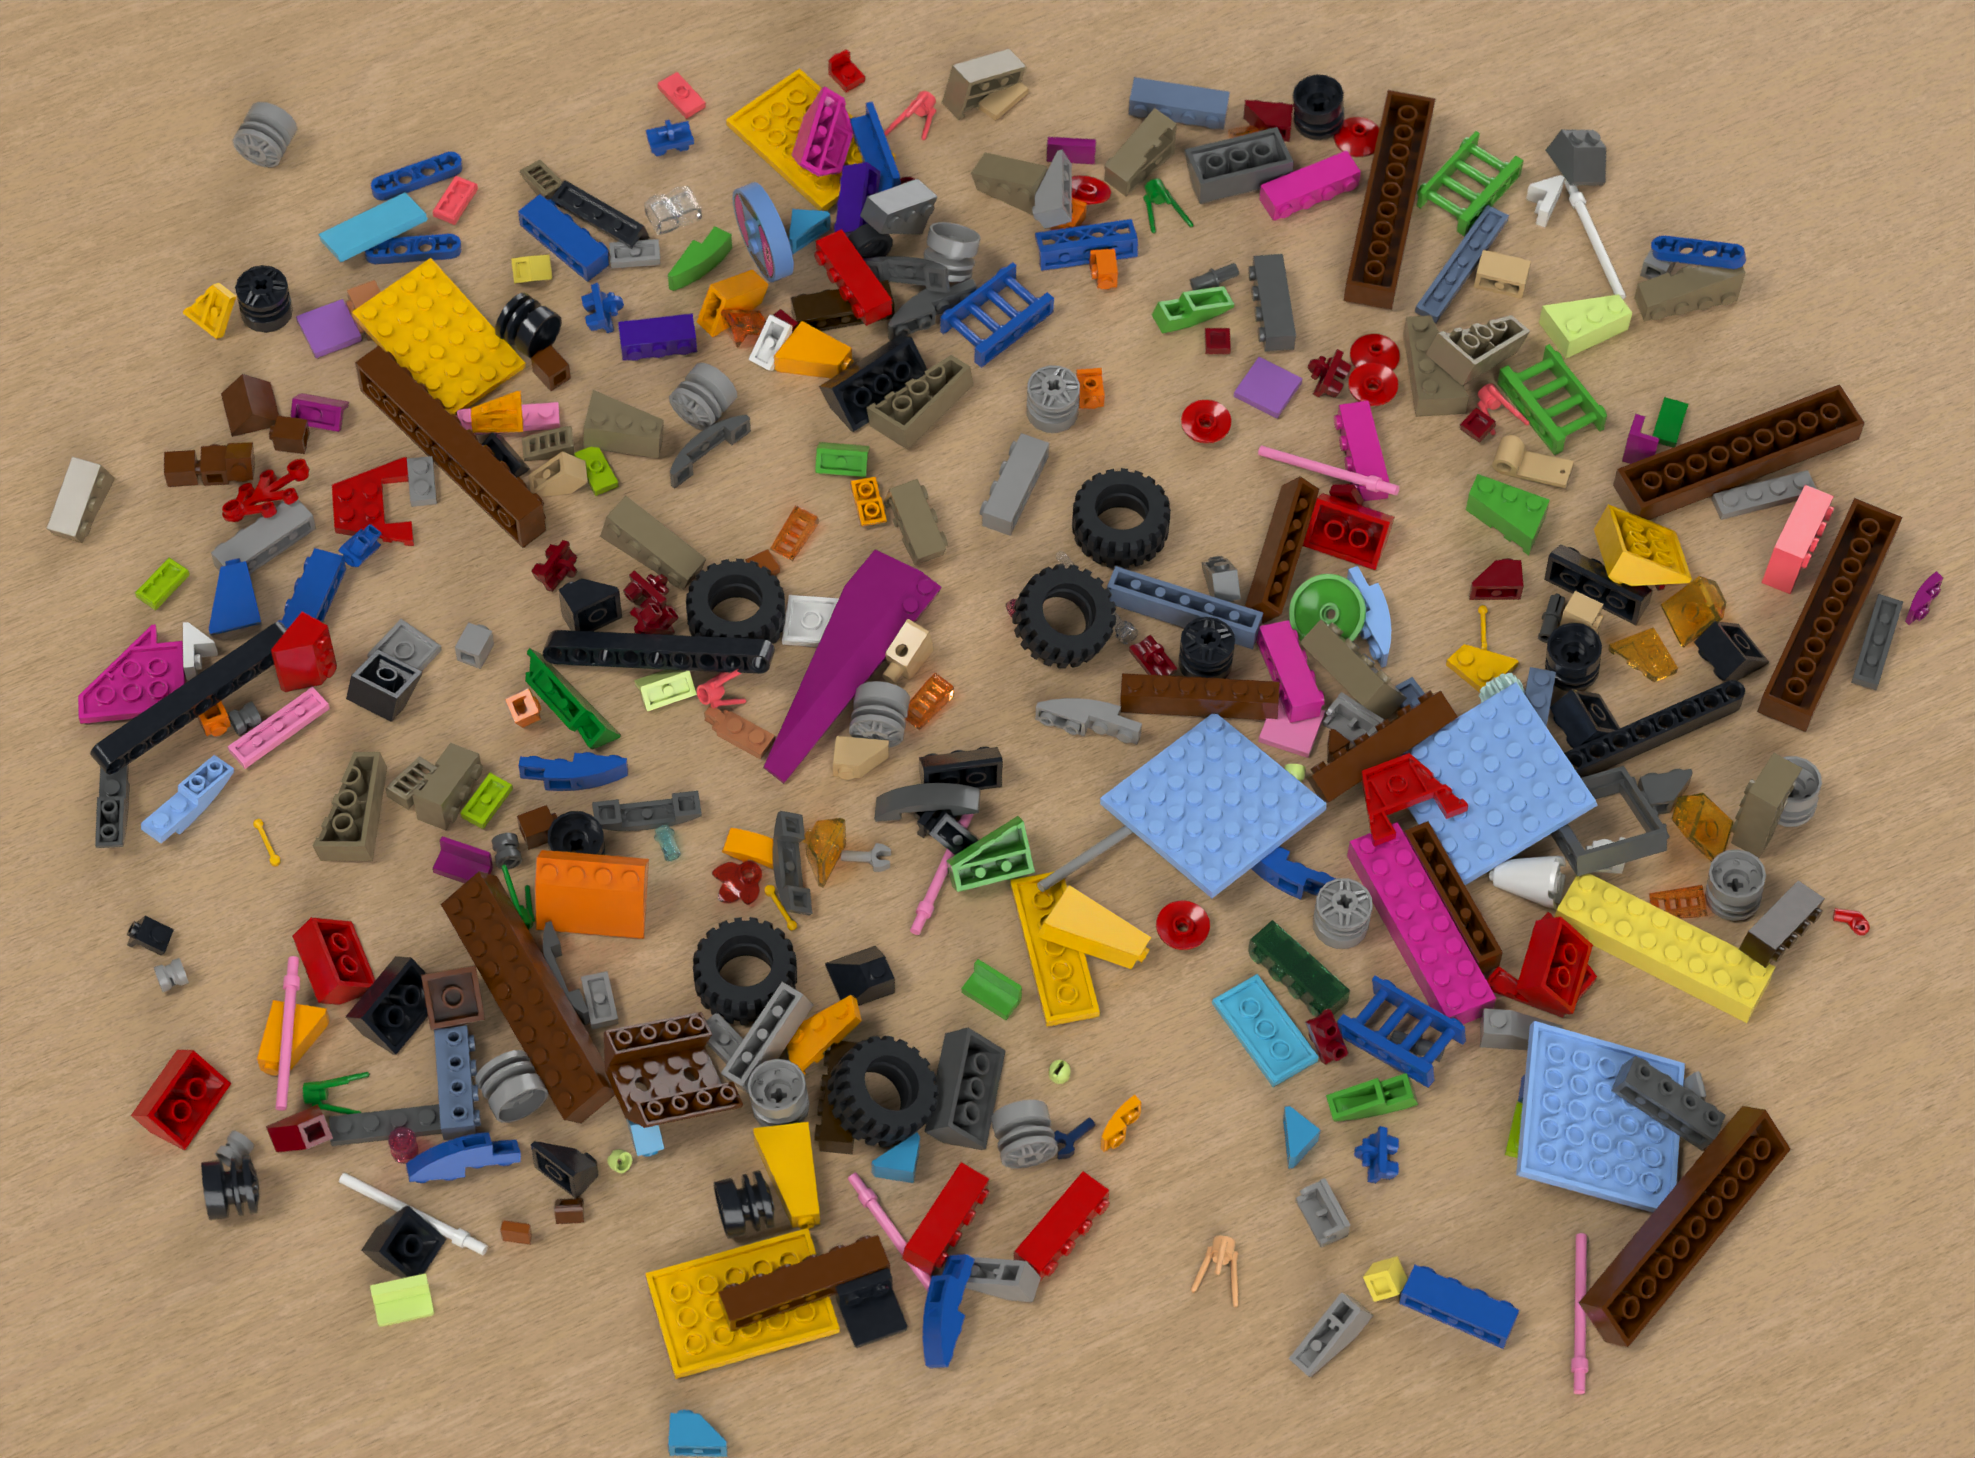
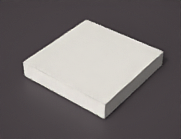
[782,595,839,647]

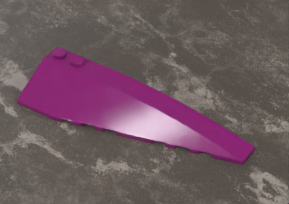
[763,549,942,784]

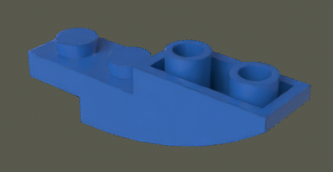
[518,752,628,791]
[1251,846,1336,900]
[406,1132,521,1183]
[923,1254,975,1368]

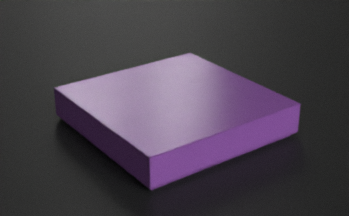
[296,299,362,358]
[1234,357,1303,419]

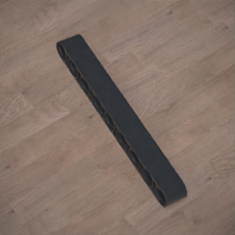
[90,622,287,775]
[542,630,775,674]
[1564,680,1745,778]

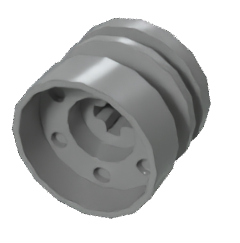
[233,102,297,167]
[923,222,981,282]
[669,363,737,430]
[1026,365,1080,433]
[849,681,910,748]
[1778,756,1822,827]
[1705,849,1766,921]
[1313,878,1373,949]
[475,1050,548,1123]
[748,1059,810,1127]
[991,1100,1058,1168]

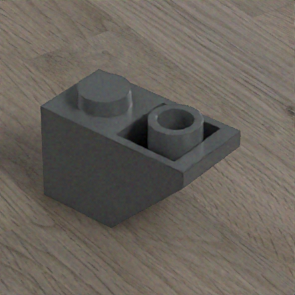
[1201,556,1241,601]
[1638,769,1693,815]

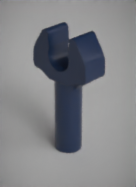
[1054,1117,1096,1159]

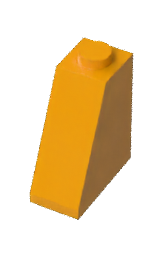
[697,269,769,337]
[774,321,854,379]
[257,1000,330,1076]

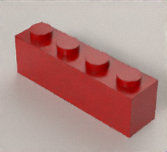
[814,229,892,326]
[902,1162,990,1276]
[1013,1171,1110,1281]

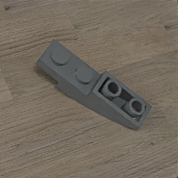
[888,278,977,341]
[95,764,130,848]

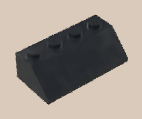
[819,336,928,432]
[1544,544,1653,625]

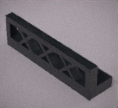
[551,180,650,249]

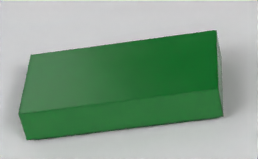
[1652,397,1688,448]

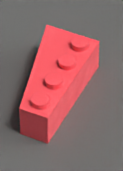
[1762,485,1834,594]

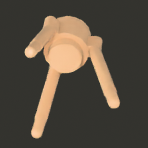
[1191,1235,1238,1307]

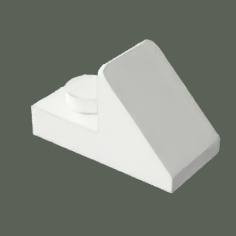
[1526,175,1565,227]
[748,314,792,371]
[183,622,218,681]

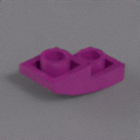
[1905,571,1943,625]

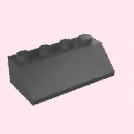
[1185,127,1293,204]
[925,1027,1006,1150]

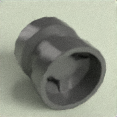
[227,701,262,736]
[491,833,522,869]

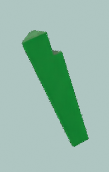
[525,648,621,750]

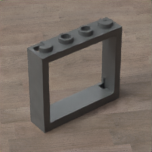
[1551,766,1670,877]

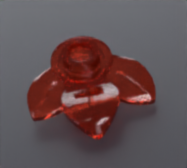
[712,861,762,905]

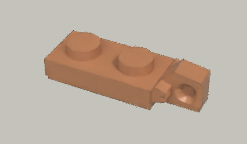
[704,706,775,759]

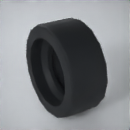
[848,223,893,259]

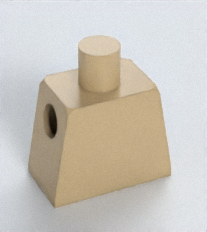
[882,619,934,684]

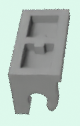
[1323,692,1384,745]
[1296,1178,1350,1247]

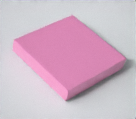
[1258,698,1325,758]

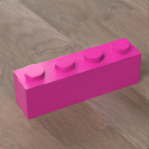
[1259,150,1361,221]
[1334,401,1390,502]
[1257,620,1325,723]

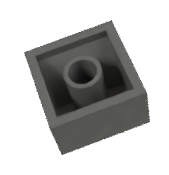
[1545,129,1606,186]

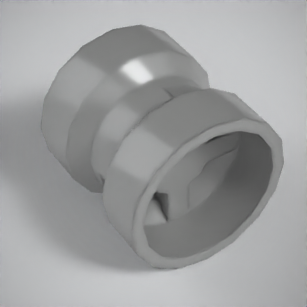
[154,958,189,992]
[215,1131,254,1167]

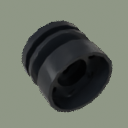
[1293,74,1345,140]
[235,265,293,333]
[495,293,562,359]
[1178,617,1235,679]
[1545,622,1602,691]
[548,811,605,855]
[201,1155,260,1220]
[713,1170,774,1239]

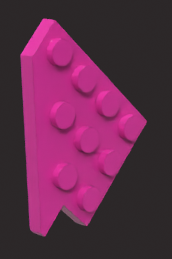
[78,624,185,724]

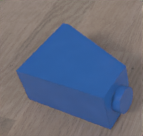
[209,558,262,636]

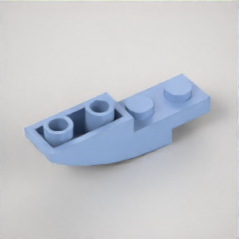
[1347,566,1391,668]
[141,755,234,843]

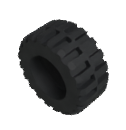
[1072,468,1171,568]
[686,558,786,644]
[1012,564,1116,669]
[693,917,797,1025]
[827,1035,938,1147]

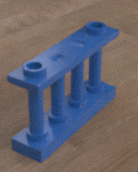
[940,262,1054,368]
[1337,975,1466,1088]

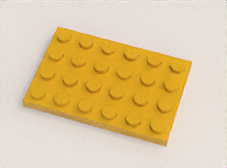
[726,68,895,211]
[352,258,526,416]
[645,1228,840,1379]

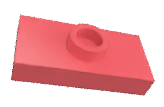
[657,72,706,119]
[432,176,478,225]

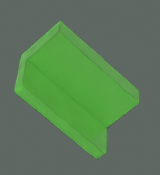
[815,442,870,477]
[961,959,1022,1020]

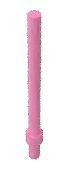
[1258,446,1399,495]
[910,814,974,935]
[276,956,300,1111]
[848,1173,931,1292]
[1571,1233,1588,1394]

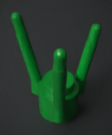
[1143,179,1193,234]
[502,864,535,930]
[303,1072,370,1115]

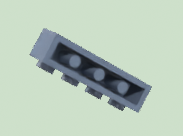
[1128,77,1230,130]
[434,1025,481,1140]

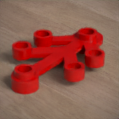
[222,459,310,522]

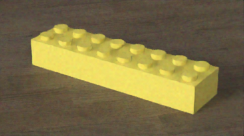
[1554,873,1775,1023]

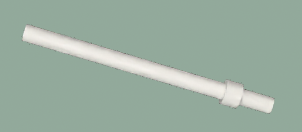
[1564,180,1626,299]
[339,1173,488,1255]

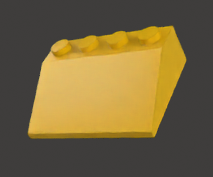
[1594,504,1692,586]

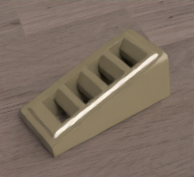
[519,160,563,200]
[522,426,574,461]
[386,756,437,810]

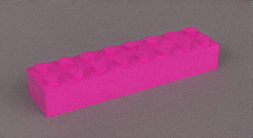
[1347,822,1496,1025]

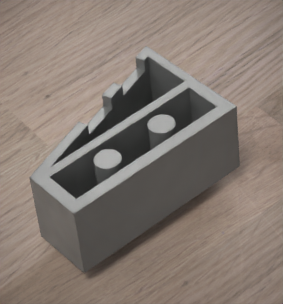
[860,179,938,234]

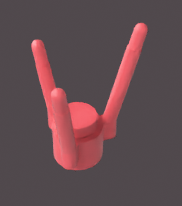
[884,91,936,140]
[1477,383,1530,435]
[697,669,746,708]

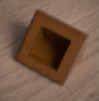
[1327,729,1350,763]
[554,1198,584,1224]

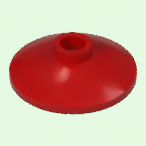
[1334,117,1379,157]
[1072,175,1111,205]
[1350,334,1400,371]
[1348,363,1399,406]
[1181,400,1232,443]
[1156,900,1210,950]

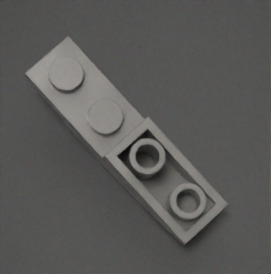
[1035,698,1142,745]

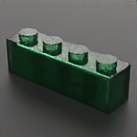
[1248,920,1350,1017]

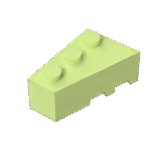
[1539,294,1632,359]

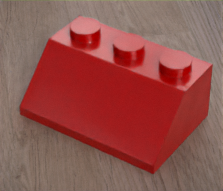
[1303,493,1395,570]
[271,612,337,692]
[292,917,375,1005]
[1515,917,1593,1015]
[130,1050,231,1150]

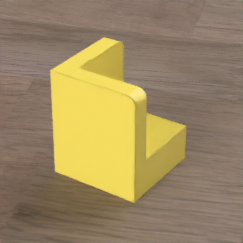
[511,255,552,283]
[1363,1256,1408,1302]

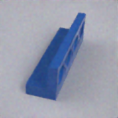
[850,101,900,193]
[1035,219,1138,271]

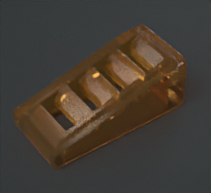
[770,505,819,561]
[905,673,954,730]
[1649,885,1708,918]

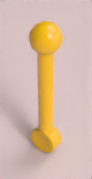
[1478,605,1488,650]
[253,818,281,867]
[765,885,797,931]

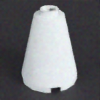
[1489,856,1566,909]

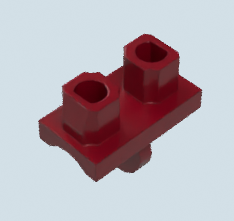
[1307,349,1352,398]
[532,540,578,592]
[623,570,669,610]
[629,603,679,635]
[1129,634,1177,676]
[1306,1008,1349,1065]

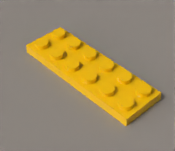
[1010,871,1100,1027]

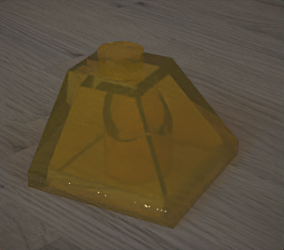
[1661,576,1726,648]
[1671,793,1734,862]
[803,818,846,888]

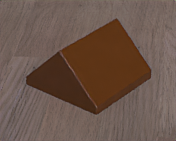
[221,374,279,437]

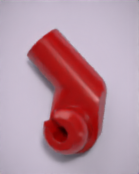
[1833,908,1870,936]

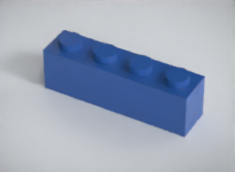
[518,194,609,282]
[278,548,347,629]
[1399,1265,1519,1349]

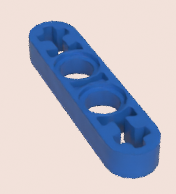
[371,152,463,201]
[364,234,462,264]
[1651,235,1746,269]

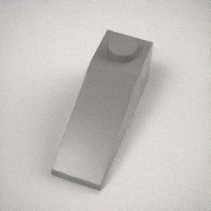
[1032,150,1072,229]
[1480,1009,1563,1050]
[965,1257,1041,1302]
[1289,1292,1373,1377]

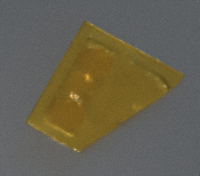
[1608,627,1678,682]

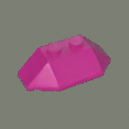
[792,86,853,177]

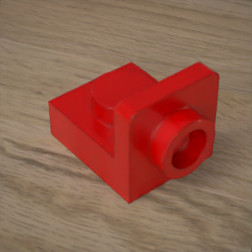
[828,49,865,93]

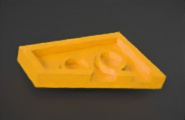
[787,995,862,1075]

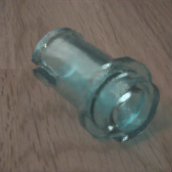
[654,825,681,861]

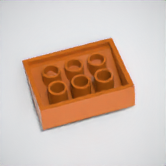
[535,850,649,939]

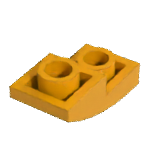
[850,476,887,527]
[722,828,773,869]
[1101,1095,1142,1152]

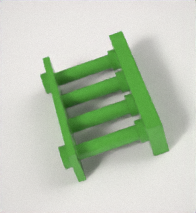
[1417,131,1524,236]
[1497,344,1607,456]

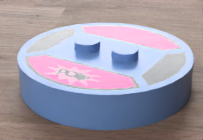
[733,182,794,282]

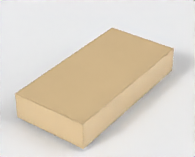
[978,75,1029,121]

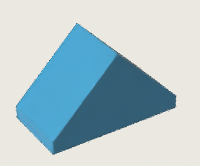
[789,209,831,254]
[1283,1106,1320,1169]
[871,1133,920,1183]

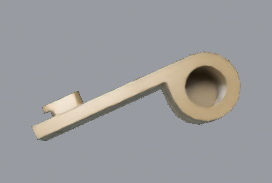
[1492,435,1574,488]

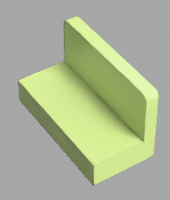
[634,670,697,711]
[370,1273,434,1327]

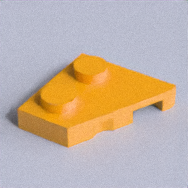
[471,391,523,433]

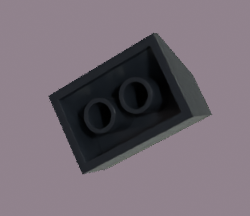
[919,746,1003,790]
[345,956,428,1055]

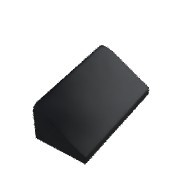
[482,432,530,478]
[929,810,980,855]

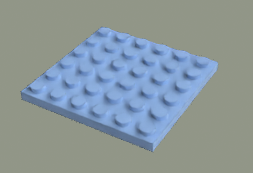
[1399,682,1598,885]
[1100,714,1327,898]
[1516,1021,1685,1213]

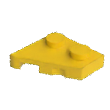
[183,283,237,339]
[1446,644,1519,693]

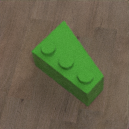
[1466,474,1550,556]
[946,816,1035,892]

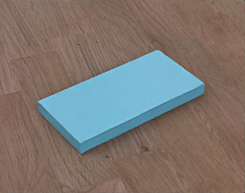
[318,192,428,262]
[1212,974,1319,1087]

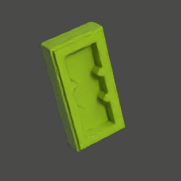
[574,447,619,496]
[135,557,190,611]

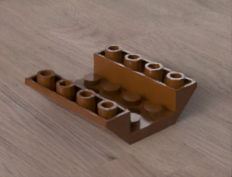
[604,1012,743,1128]

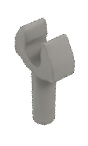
[841,843,891,872]

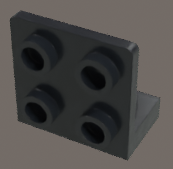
[835,1268,907,1348]

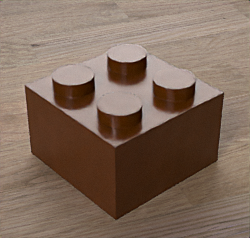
[421,965,485,1030]

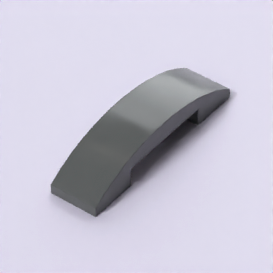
[863,256,950,293]
[670,415,751,489]
[874,783,981,822]
[592,790,702,831]
[773,811,813,916]
[543,921,590,1025]

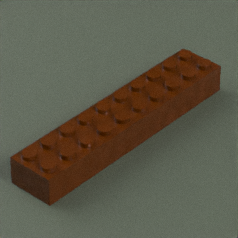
[1343,90,1436,310]
[355,345,546,548]
[1613,384,1865,520]
[1757,498,1903,732]
[441,871,615,1124]
[1578,1106,1791,1348]

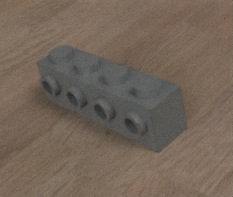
[1248,254,1296,352]
[1611,1056,1726,1150]

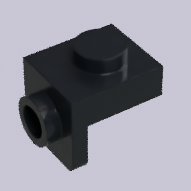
[127,915,174,955]

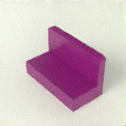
[1046,137,1096,165]
[290,393,349,432]
[1622,414,1659,464]
[432,836,493,884]

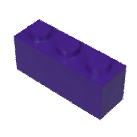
[834,162,881,237]
[618,313,697,361]

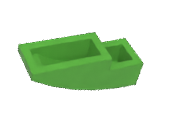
[668,226,732,291]
[1152,286,1235,334]
[1326,1073,1418,1122]

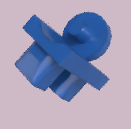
[645,119,694,157]
[581,283,624,333]
[338,524,382,567]
[1354,1126,1399,1184]

